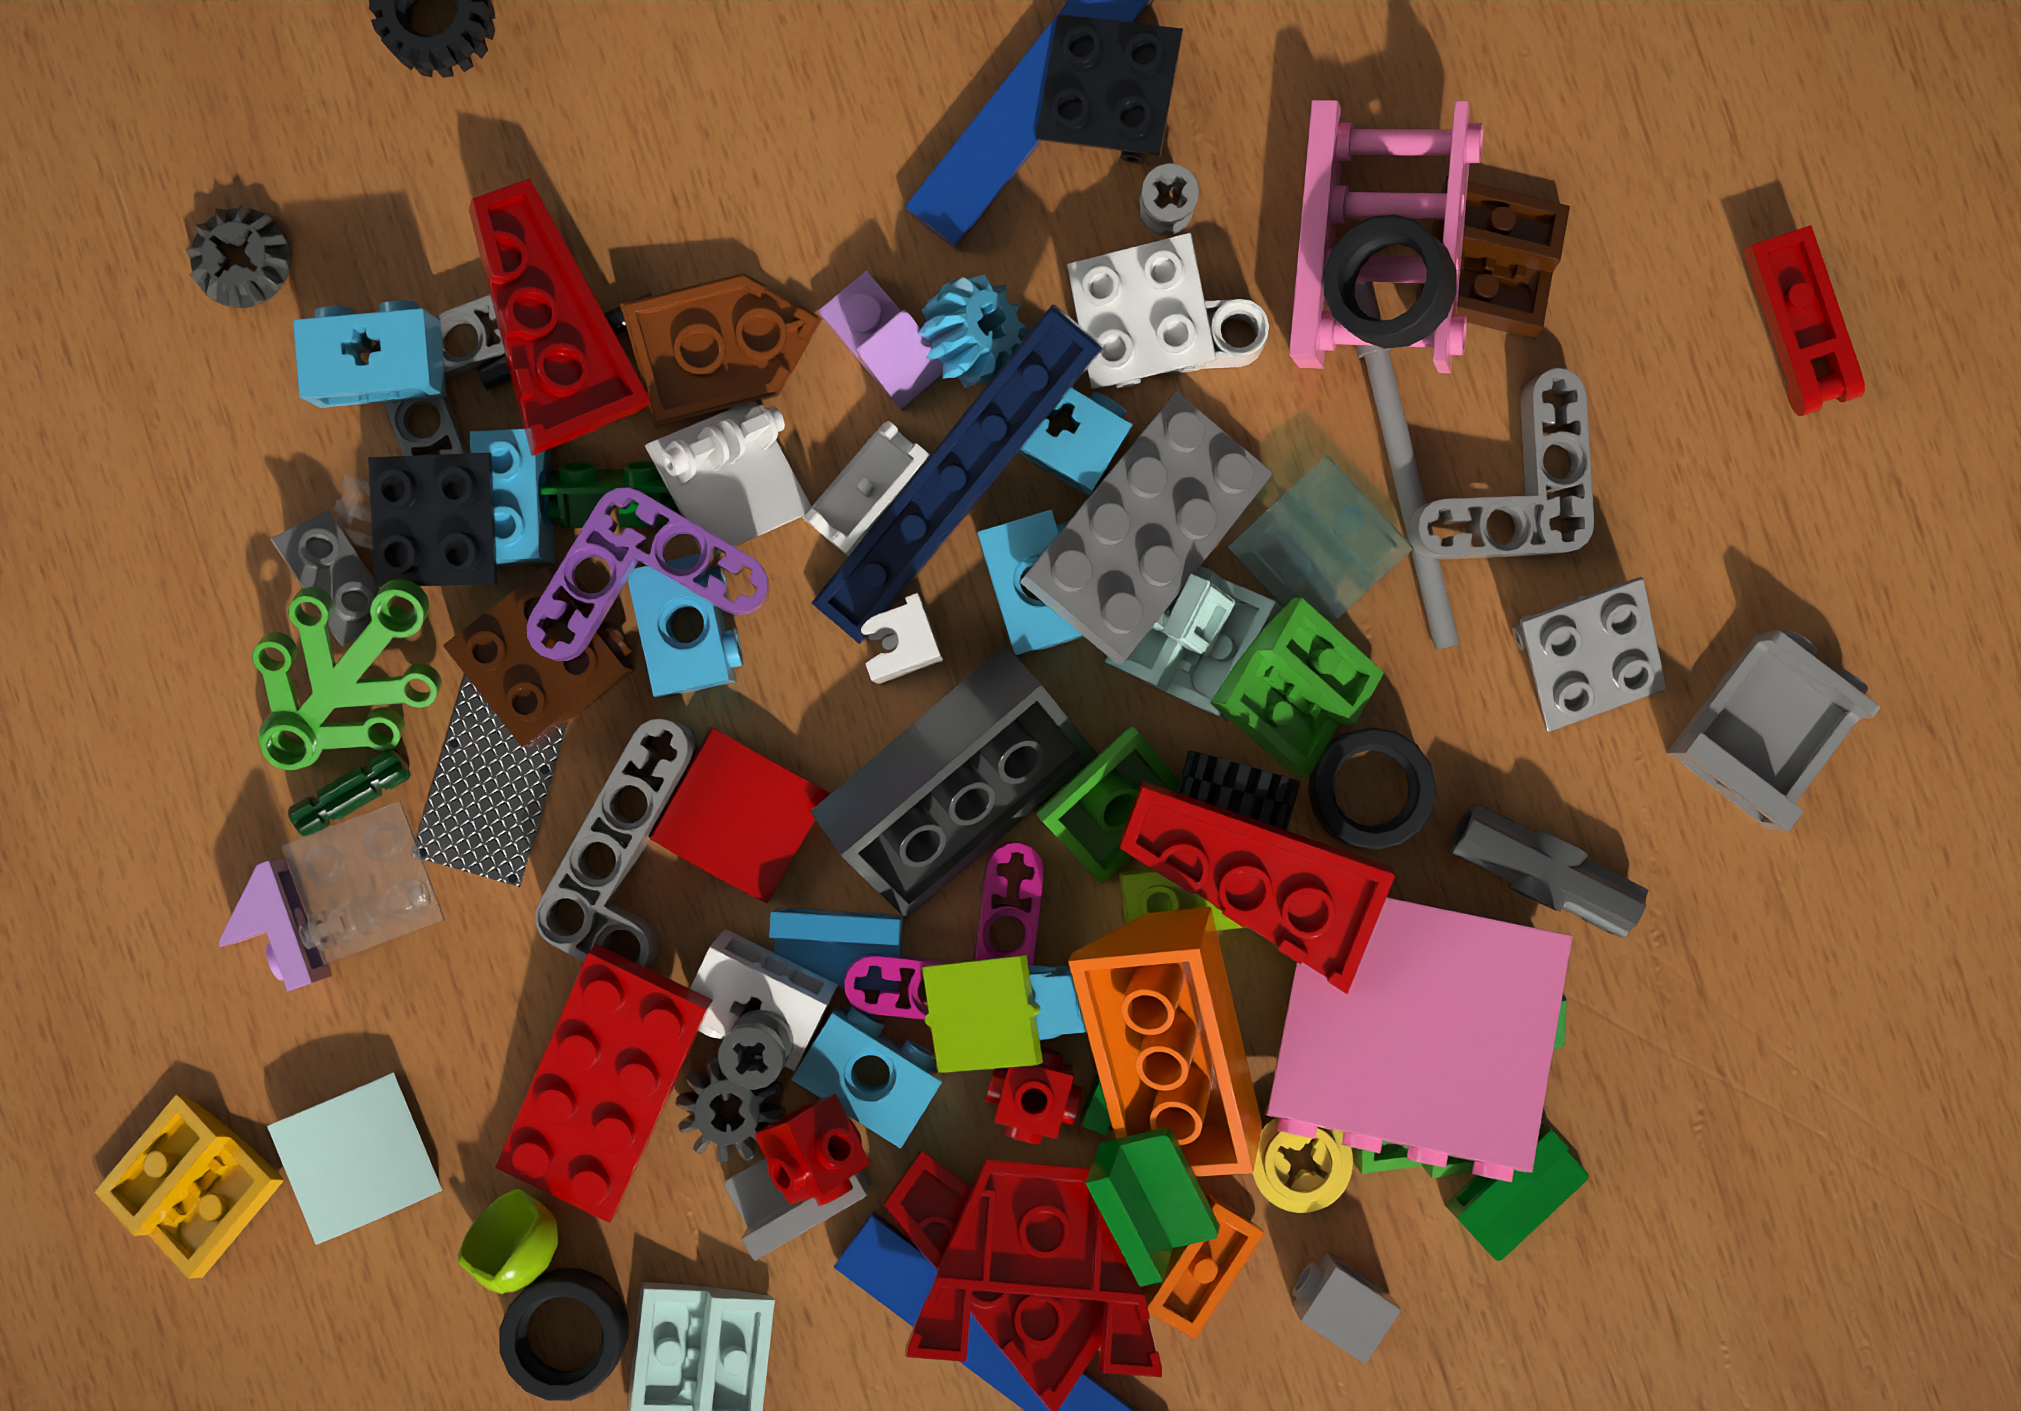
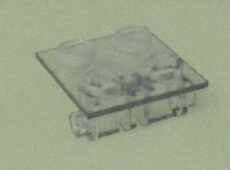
[280,801,445,965]

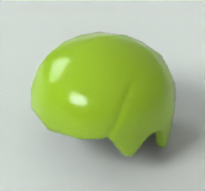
[458,1189,558,1294]

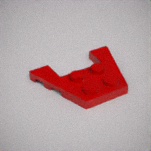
[905,1160,1162,1378]

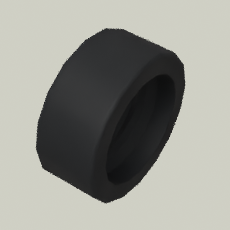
[1324,214,1457,349]
[1308,728,1436,850]
[499,1268,628,1401]

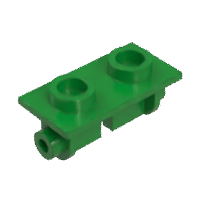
[541,460,678,529]

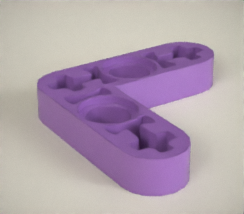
[526,487,770,661]

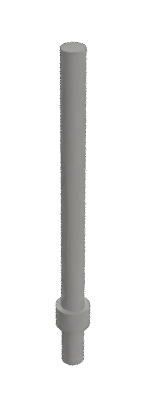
[1355,282,1460,650]

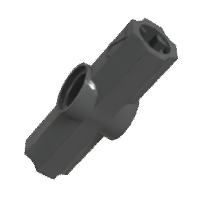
[1448,804,1649,938]

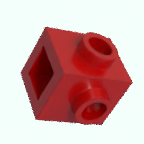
[985,1047,1082,1144]
[754,1094,871,1206]

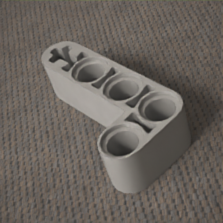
[535,719,697,968]

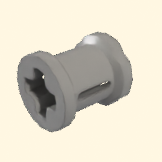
[1139,163,1199,235]

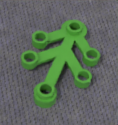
[252,579,442,770]

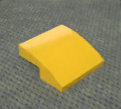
[94,1094,285,1279]

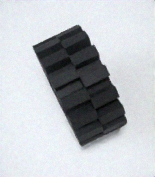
[369,0,496,78]
[1177,750,1301,831]

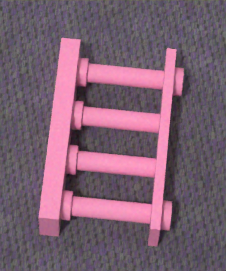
[1289,100,1483,374]

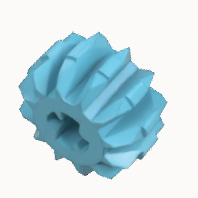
[918,274,1031,388]

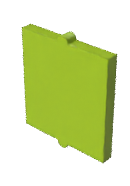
[922,955,1043,1073]

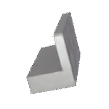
[724,1157,871,1261]

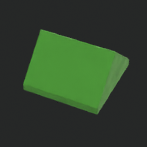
[1035,726,1180,885]

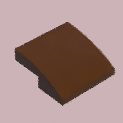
[1415,176,1570,339]

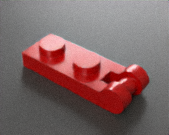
[1743,225,1865,416]

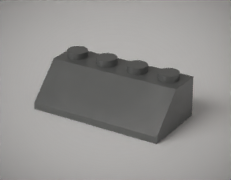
[810,645,1098,919]

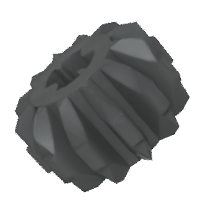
[675,1054,786,1163]

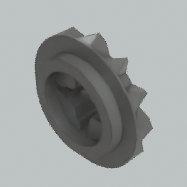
[185,205,291,308]

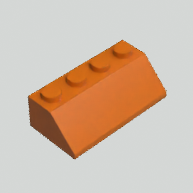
[1068,907,1262,1177]

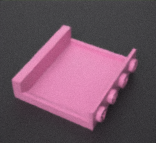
[1265,898,1573,1182]

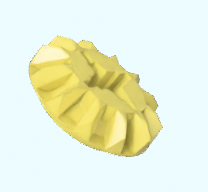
[1252,1117,1353,1213]

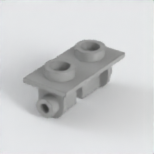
[271,510,380,647]

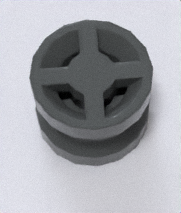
[718,1009,794,1090]

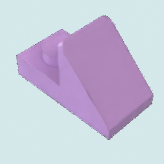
[818,270,943,411]
[218,858,332,992]

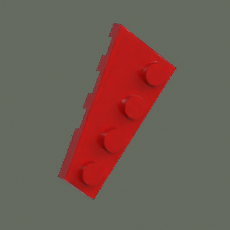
[469,178,651,456]
[1120,781,1395,994]
[882,1151,1104,1411]

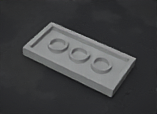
[1020,391,1273,665]

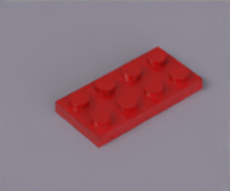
[495,944,713,1223]

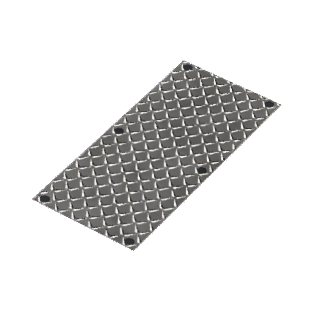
[411,674,568,887]

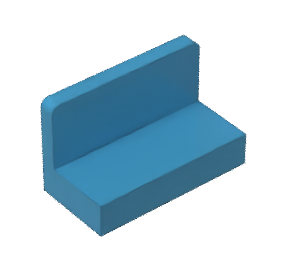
[769,907,903,990]

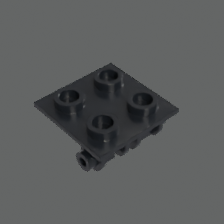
[1036,14,1183,164]
[368,453,498,587]

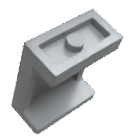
[1666,629,1881,831]

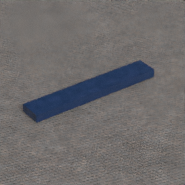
[812,305,1105,644]

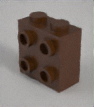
[443,566,635,748]

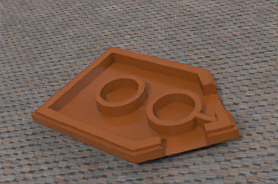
[620,273,822,428]

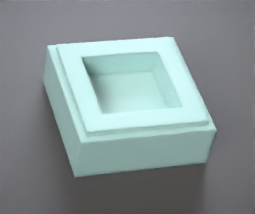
[1162,574,1235,658]

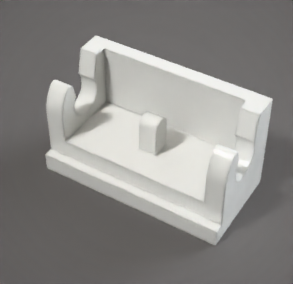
[802,421,930,557]
[861,593,944,685]

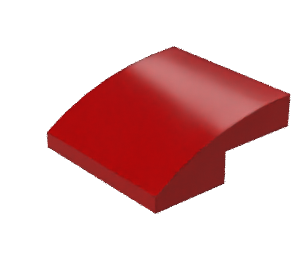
[648,726,830,904]

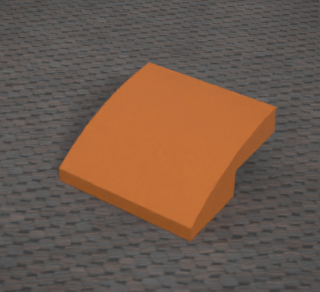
[1140,1187,1265,1340]

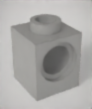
[1292,1252,1401,1365]

